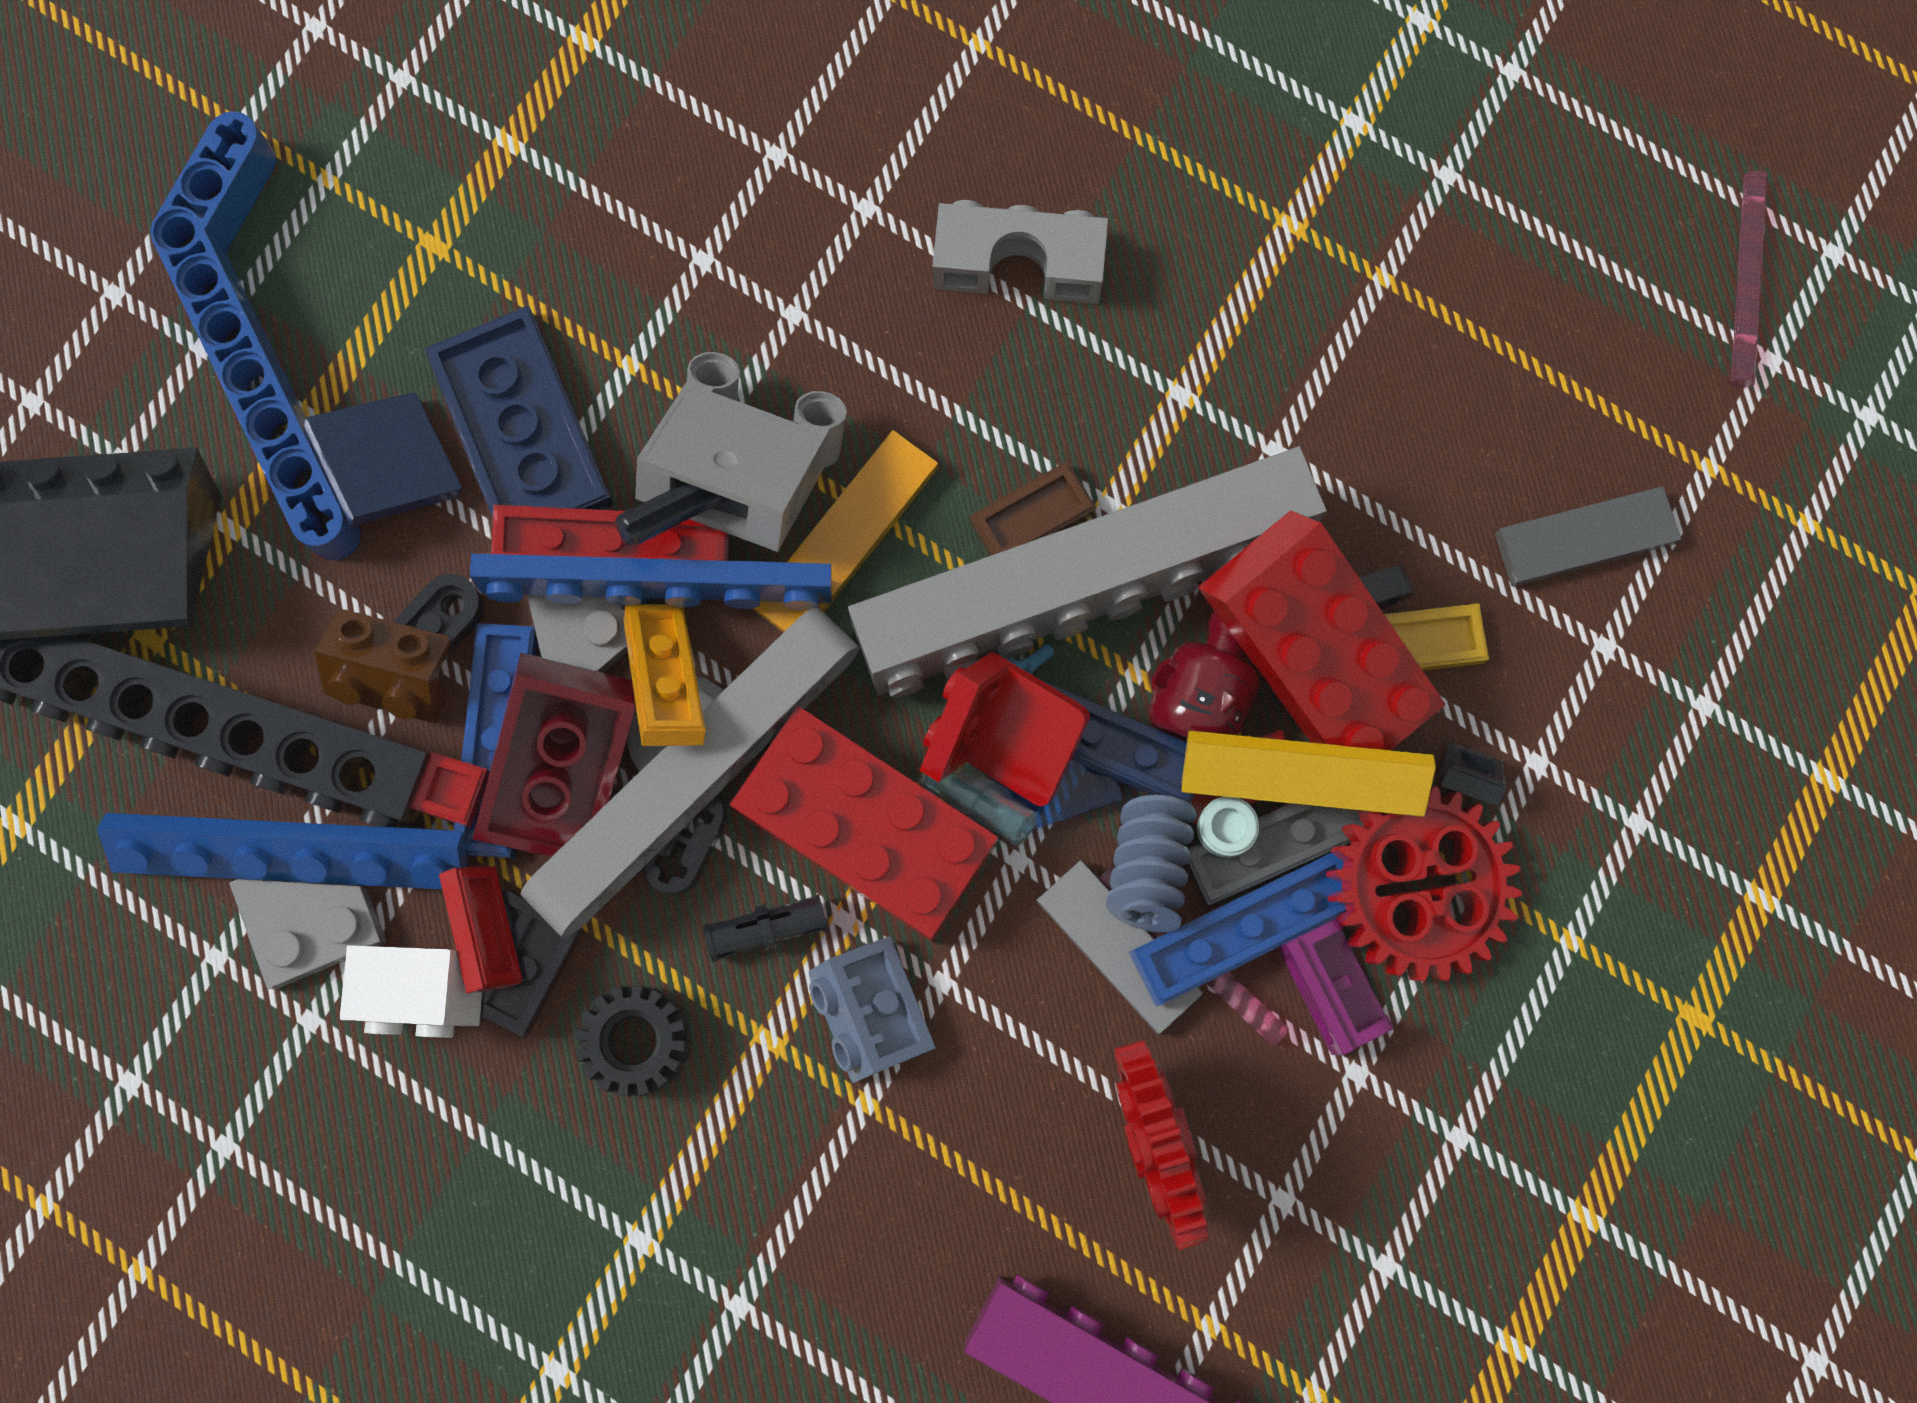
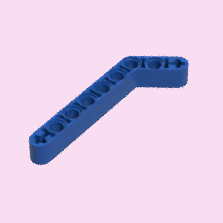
[150,111,361,561]

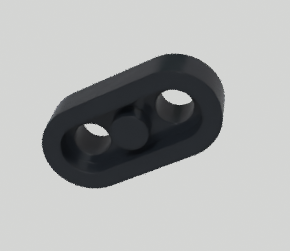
[393,574,484,662]

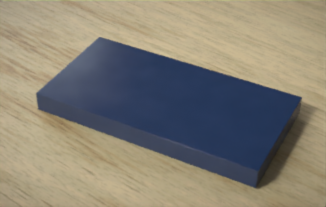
[424,305,614,518]

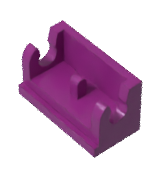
[1277,918,1394,1055]

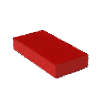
[439,866,522,994]

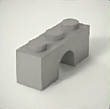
[932,200,1108,304]

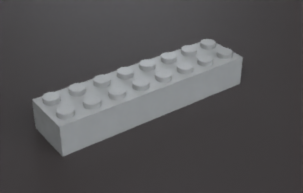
[848,446,1327,699]

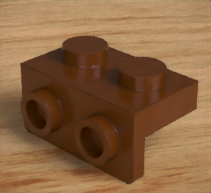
[314,609,450,724]

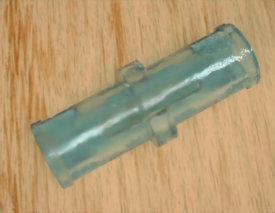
[919,768,1037,846]

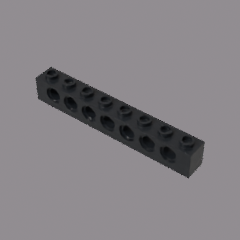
[0,635,430,828]

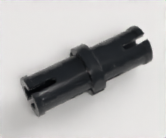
[703,894,829,963]

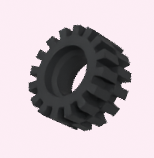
[575,985,691,1097]

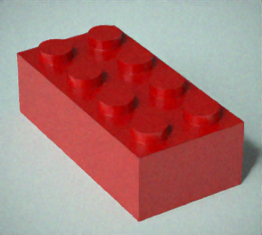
[1198,510,1446,751]
[730,706,998,943]

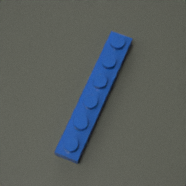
[470,553,832,611]
[97,813,469,889]

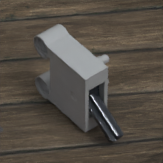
[615,352,847,552]

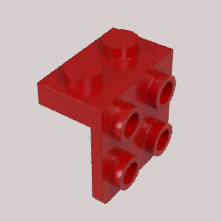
[919,651,1090,806]

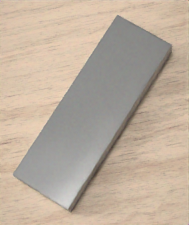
[1036,860,1203,1034]

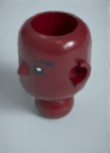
[1149,611,1260,743]

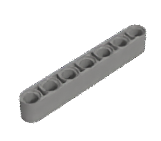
[520,606,860,938]

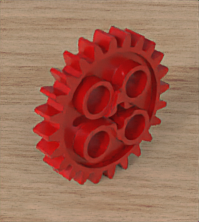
[1326,786,1522,982]
[1114,1040,1209,1250]

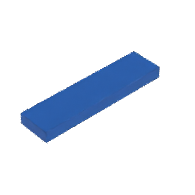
[454,623,538,859]
[1129,853,1347,1007]

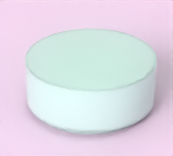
[1197,797,1259,858]

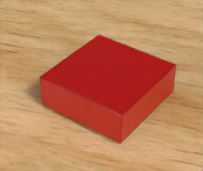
[410,752,489,828]

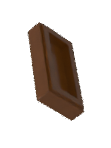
[969,461,1097,556]

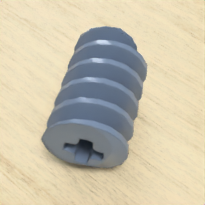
[1106,795,1197,933]

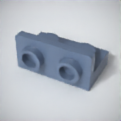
[809,936,936,1083]

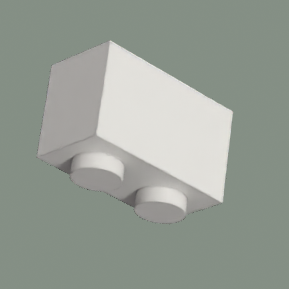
[340,946,482,1038]

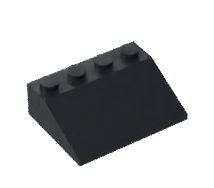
[0,448,221,640]

